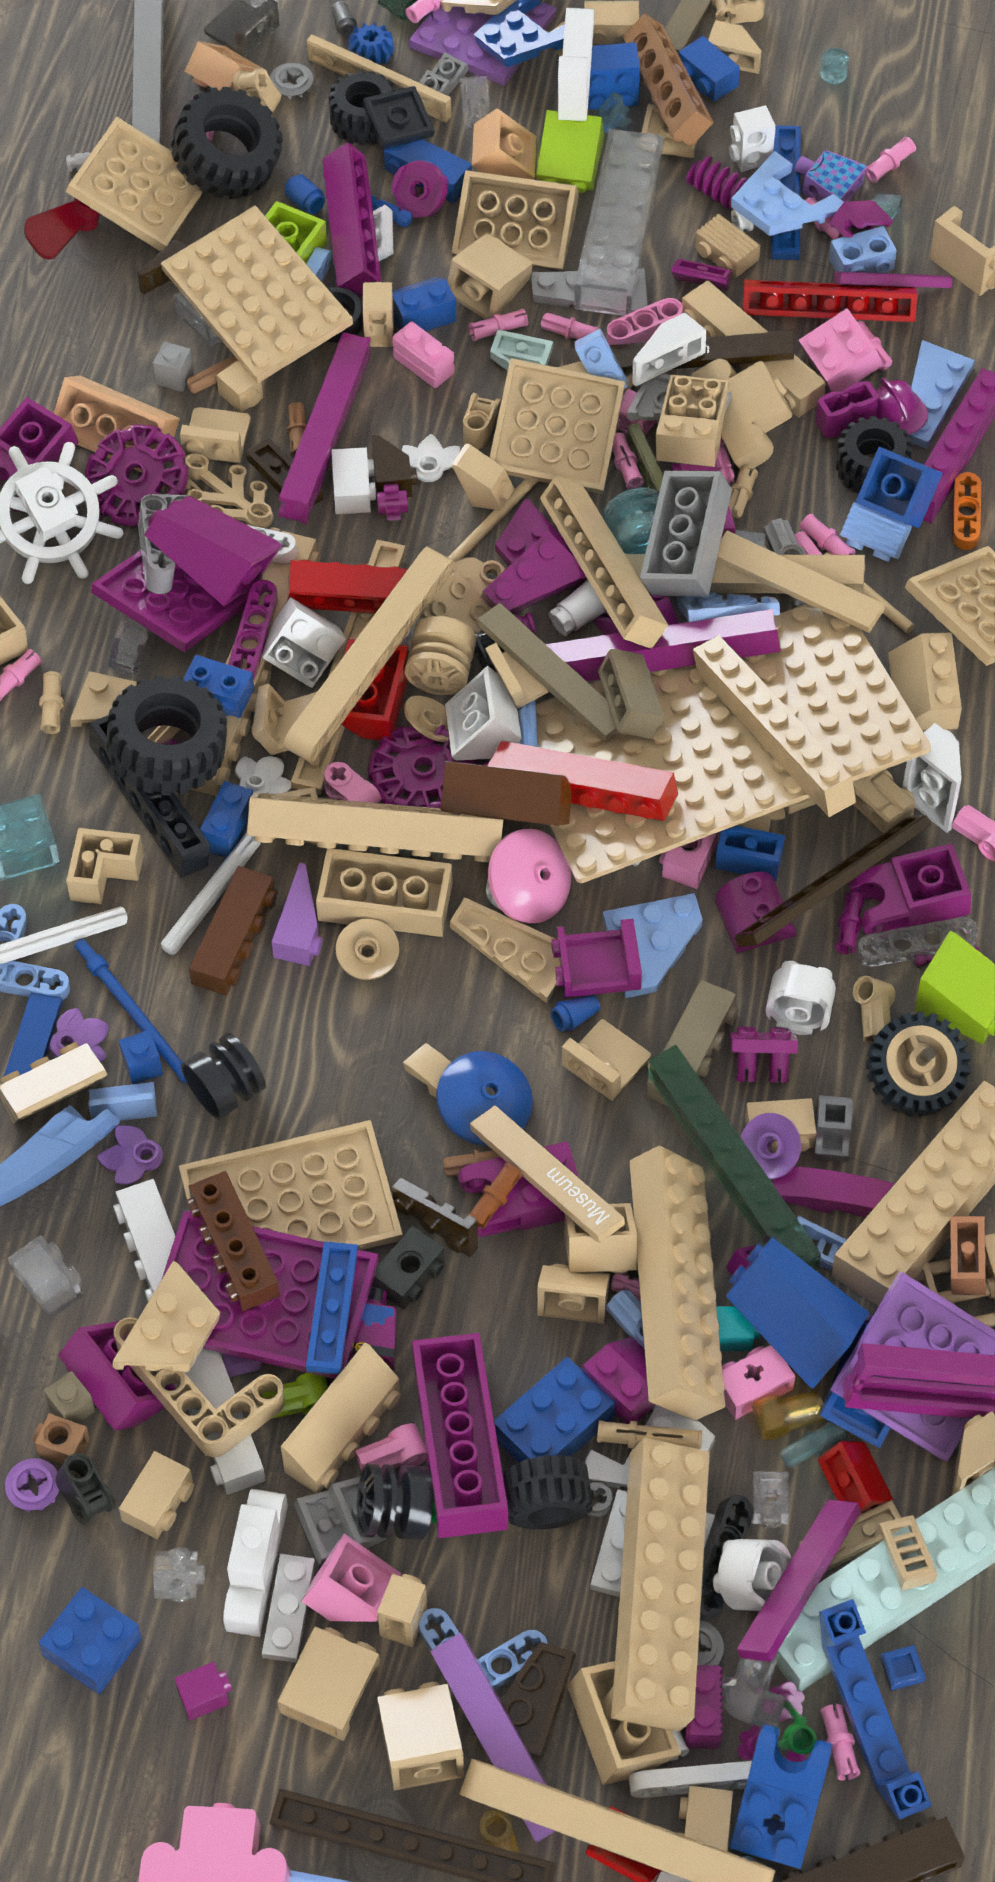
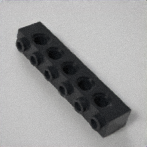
[89,715,210,878]

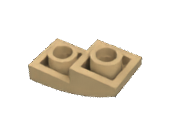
[403,1043,451,1098]

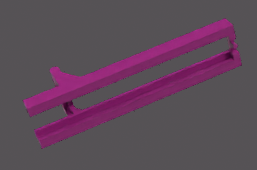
[843,1343,995,1418]

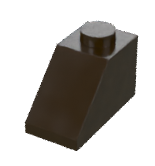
[372,435,418,498]

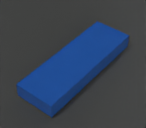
[4,992,63,1076]

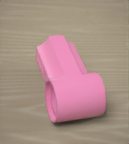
[952,805,995,862]
[355,1423,427,1471]

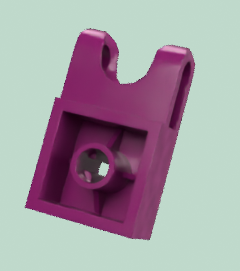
[0,397,79,512]
[848,843,971,938]
[458,1141,579,1237]

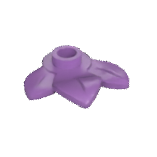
[50,1008,109,1062]
[97,1125,163,1185]

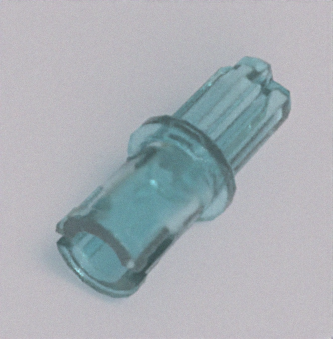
[780,1422,846,1467]

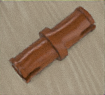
[467,1163,523,1229]

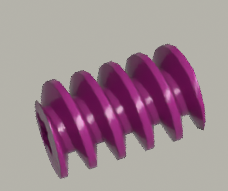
[686,156,748,211]

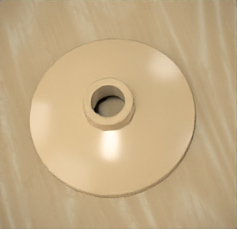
[404,696,449,742]
[336,918,399,980]

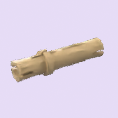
[597,1420,702,1450]

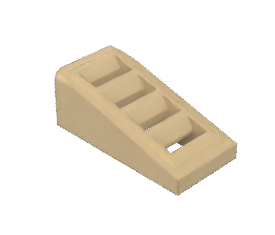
[879,1515,937,1591]

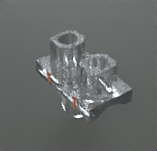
[460,75,490,129]

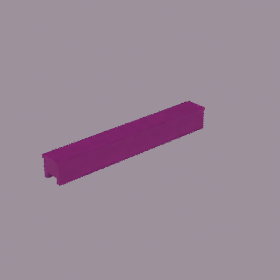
[278,332,371,524]
[546,609,781,682]

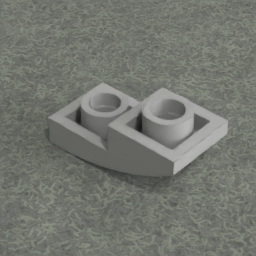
[419,52,469,96]

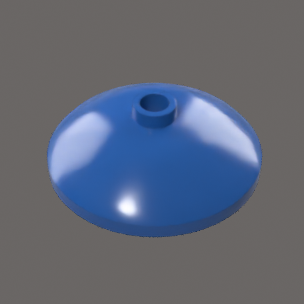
[436,1051,533,1146]

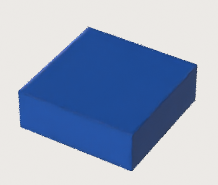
[880,1645,926,1690]

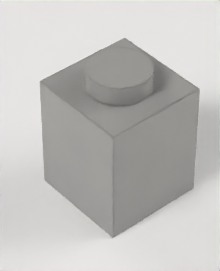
[153,341,193,392]

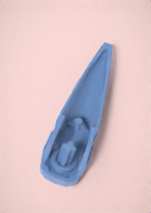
[0,1105,120,1206]

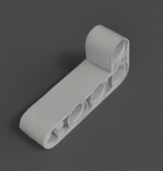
[138,494,188,594]

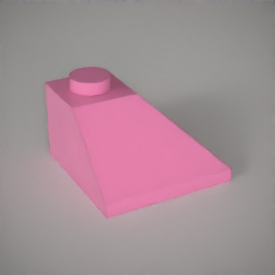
[302,1534,401,1622]

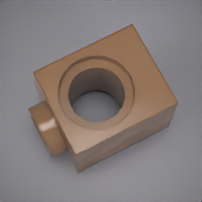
[33,1413,90,1465]

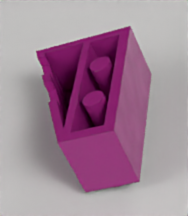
[481,531,587,614]

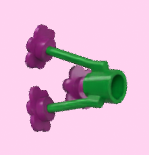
[737,1681,817,1762]

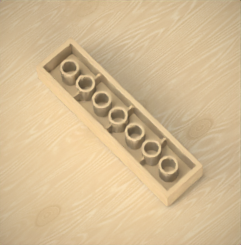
[247,792,503,862]
[832,1081,995,1306]
[630,1145,725,1421]
[611,1438,710,1732]

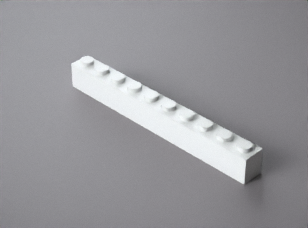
[113,1179,266,1495]

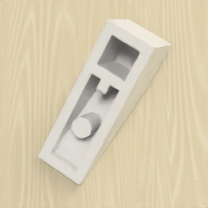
[632,313,706,386]

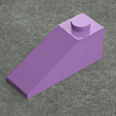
[272,863,323,966]

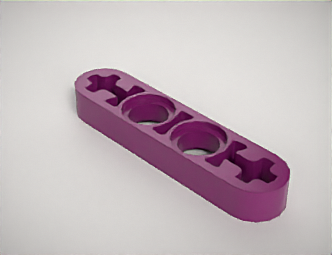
[228,580,278,680]

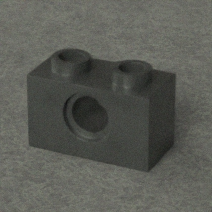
[372,1226,446,1310]

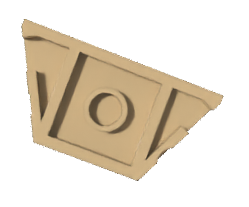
[112,1261,220,1372]

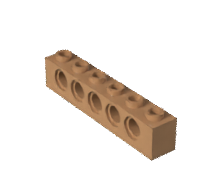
[623,13,714,147]

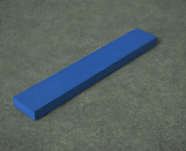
[771,125,801,260]

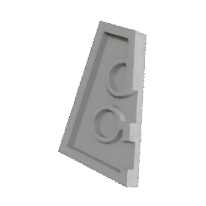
[627,373,731,421]

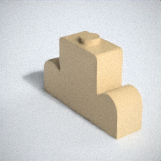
[691,359,793,470]

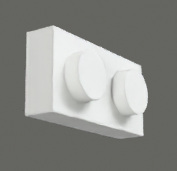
[373,205,393,261]

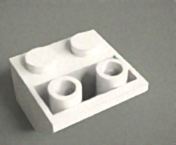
[262,597,346,688]

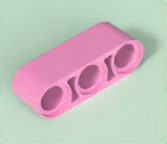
[607,298,683,345]

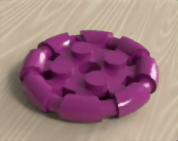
[85,424,188,527]
[368,722,479,809]

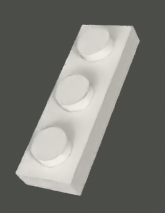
[262,1554,315,1663]

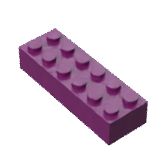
[412,1333,508,1538]

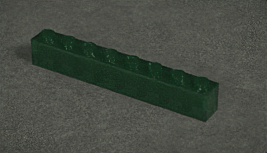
[648,1045,821,1270]

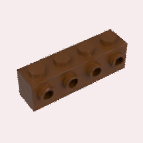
[186,1170,280,1312]

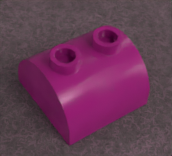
[715,872,796,954]

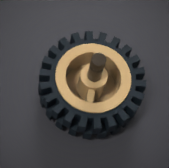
[866,1012,971,1117]

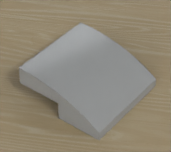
[294,1477,387,1565]

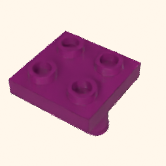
[729,1026,798,1083]

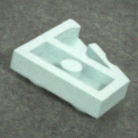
[490,330,553,371]

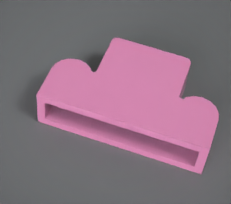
[138,1803,291,1882]

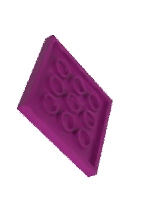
[91,550,249,653]

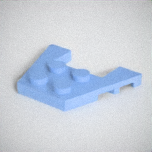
[731,151,844,236]

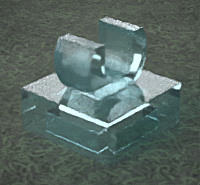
[599,92,632,134]

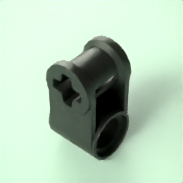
[56,1453,116,1525]

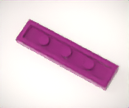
[834,271,952,288]

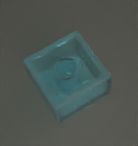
[0,794,60,881]

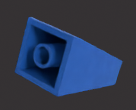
[726,1237,870,1389]

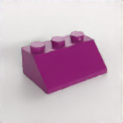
[58,1321,176,1431]

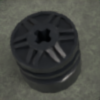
[181,1032,266,1120]
[357,1463,433,1540]

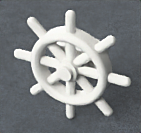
[0,442,123,584]

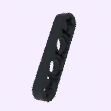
[700,1495,753,1621]

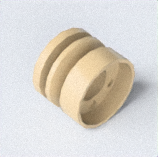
[405,616,477,695]

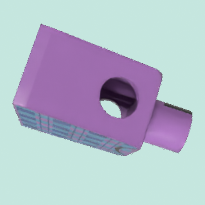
[794,151,867,202]

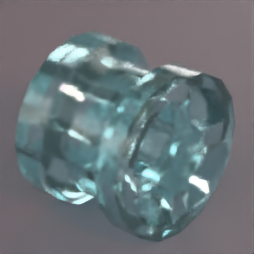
[820,48,849,84]

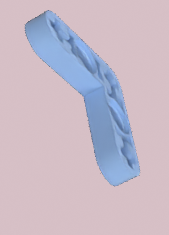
[0,904,70,1001]
[419,1608,547,1691]

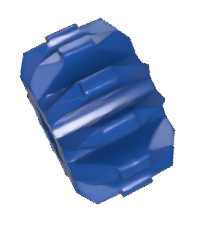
[348,22,394,65]

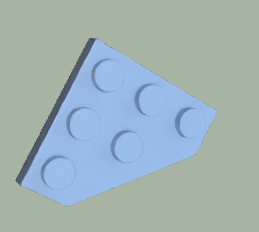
[676,592,780,622]
[602,893,703,998]

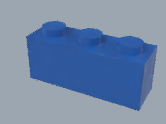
[384,139,472,204]

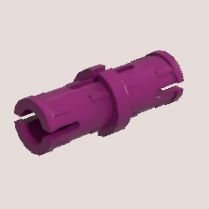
[835,892,865,955]

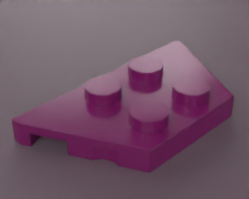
[495,498,576,566]

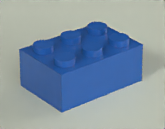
[494,1356,615,1463]

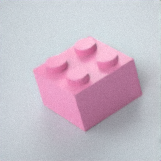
[798,308,883,392]

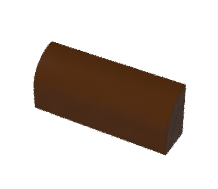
[441,761,571,826]

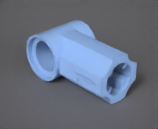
[606,1289,645,1349]

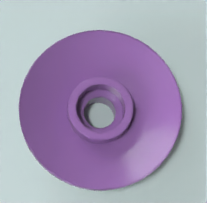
[739,1113,801,1179]

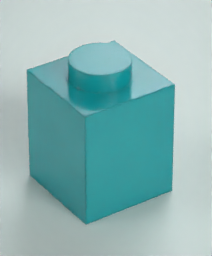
[716,1306,760,1351]

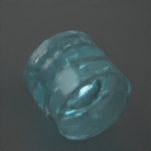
[603,488,659,554]

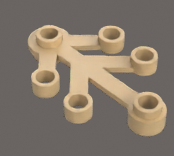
[185,453,274,528]

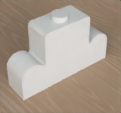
[223,1489,288,1637]

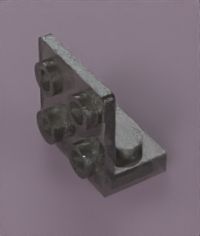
[204,0,280,57]

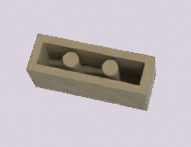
[598,648,664,739]

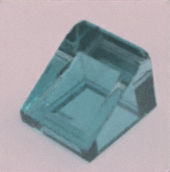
[873,193,903,219]

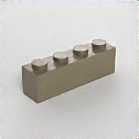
[646,980,739,1112]

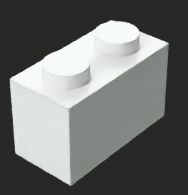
[331,447,376,514]

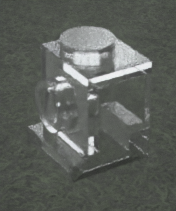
[752,1472,789,1528]

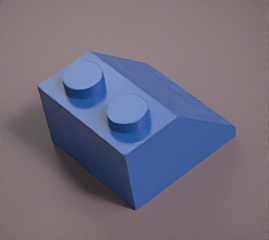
[392,277,457,331]

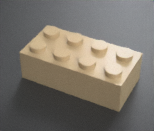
[316,848,453,937]

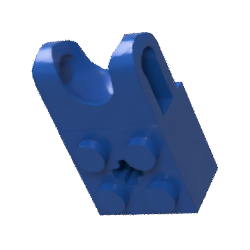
[730,1724,833,1869]

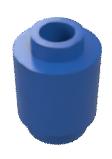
[284,174,325,215]

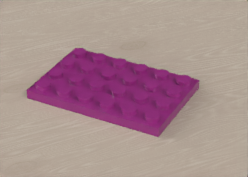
[161,1211,379,1379]

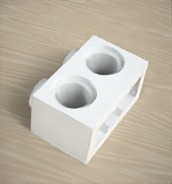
[729,105,775,172]

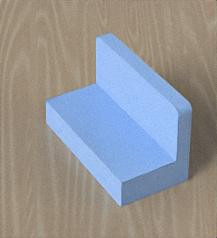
[88,1082,158,1121]

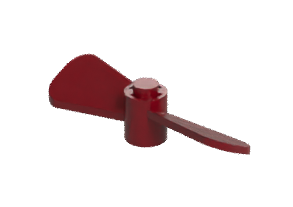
[24,198,100,260]

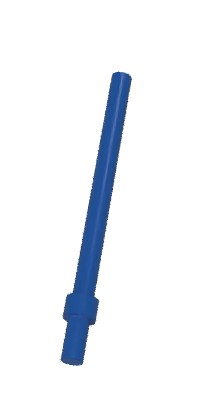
[74,939,187,1083]

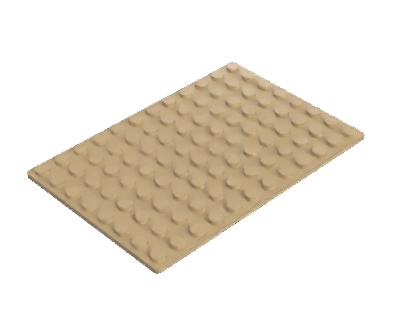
[518,604,931,883]

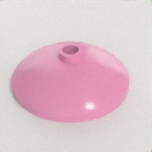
[488,829,571,924]

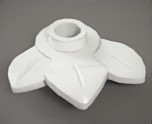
[402,434,460,482]
[235,756,291,794]

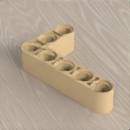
[114,1317,285,1457]

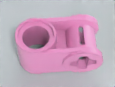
[324,762,381,803]

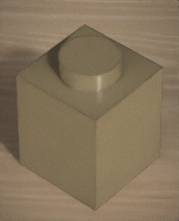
[43,1371,95,1424]

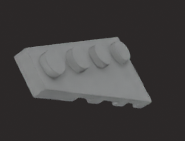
[531,268,648,316]

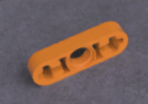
[952,472,981,550]

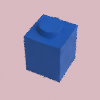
[118,1030,163,1084]

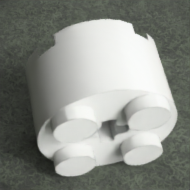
[766,961,836,1035]
[713,1539,791,1611]

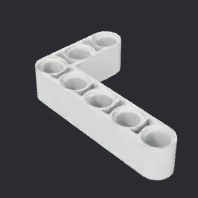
[558,8,594,121]

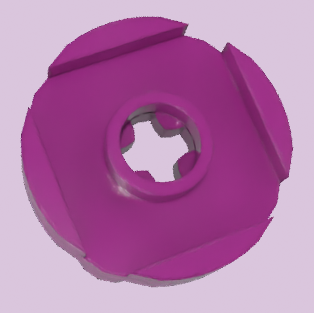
[392,160,449,218]

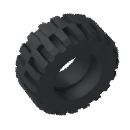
[171,87,283,199]
[107,675,227,795]

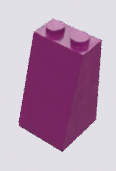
[144,496,282,606]

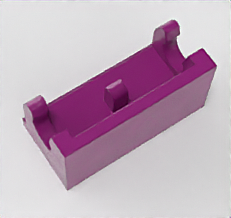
[828,200,894,238]

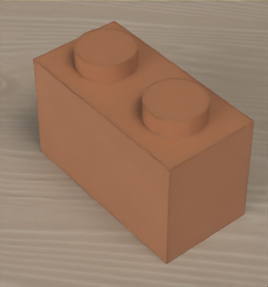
[950,1216,986,1295]

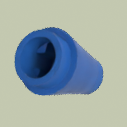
[551,995,600,1032]

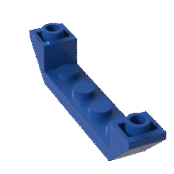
[819,1599,932,1820]

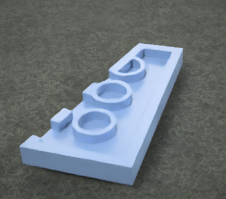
[907,340,975,449]

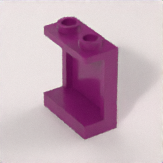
[551,919,642,998]

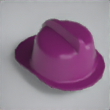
[876,378,928,435]

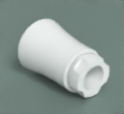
[548,579,607,636]

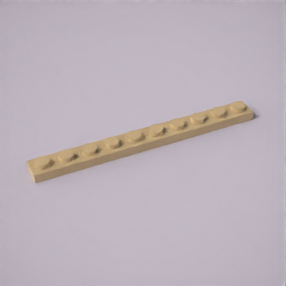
[291,540,406,795]

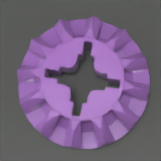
[5,1458,60,1513]

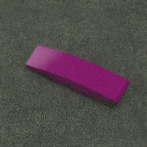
[769,1166,895,1217]

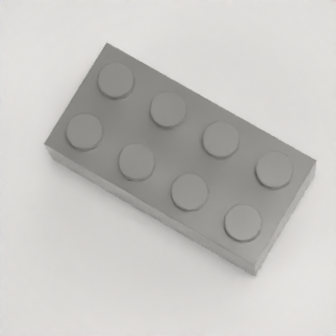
[640,471,732,597]

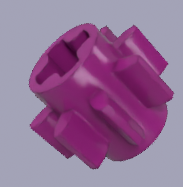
[377,484,408,521]

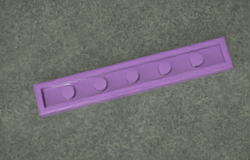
[430,1633,555,1842]

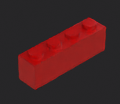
[287,560,408,614]

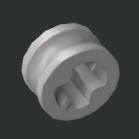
[588,1482,612,1517]

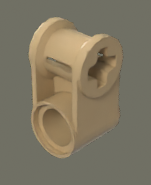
[712,0,765,24]
[233,68,281,116]
[463,393,502,449]

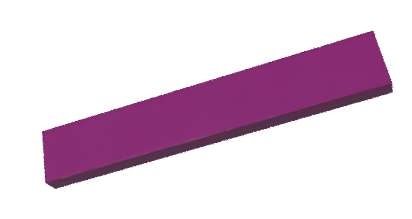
[737,1500,861,1662]

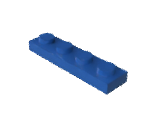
[306,1241,358,1375]

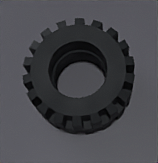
[329,71,397,145]
[836,416,912,494]
[503,1455,593,1530]

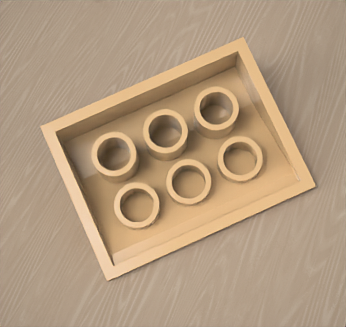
[452,170,579,270]

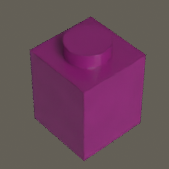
[174,1662,232,1721]

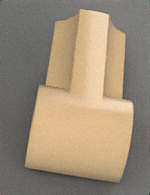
[853,976,895,1043]

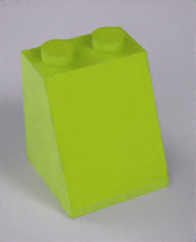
[536,110,605,193]
[914,931,995,1044]

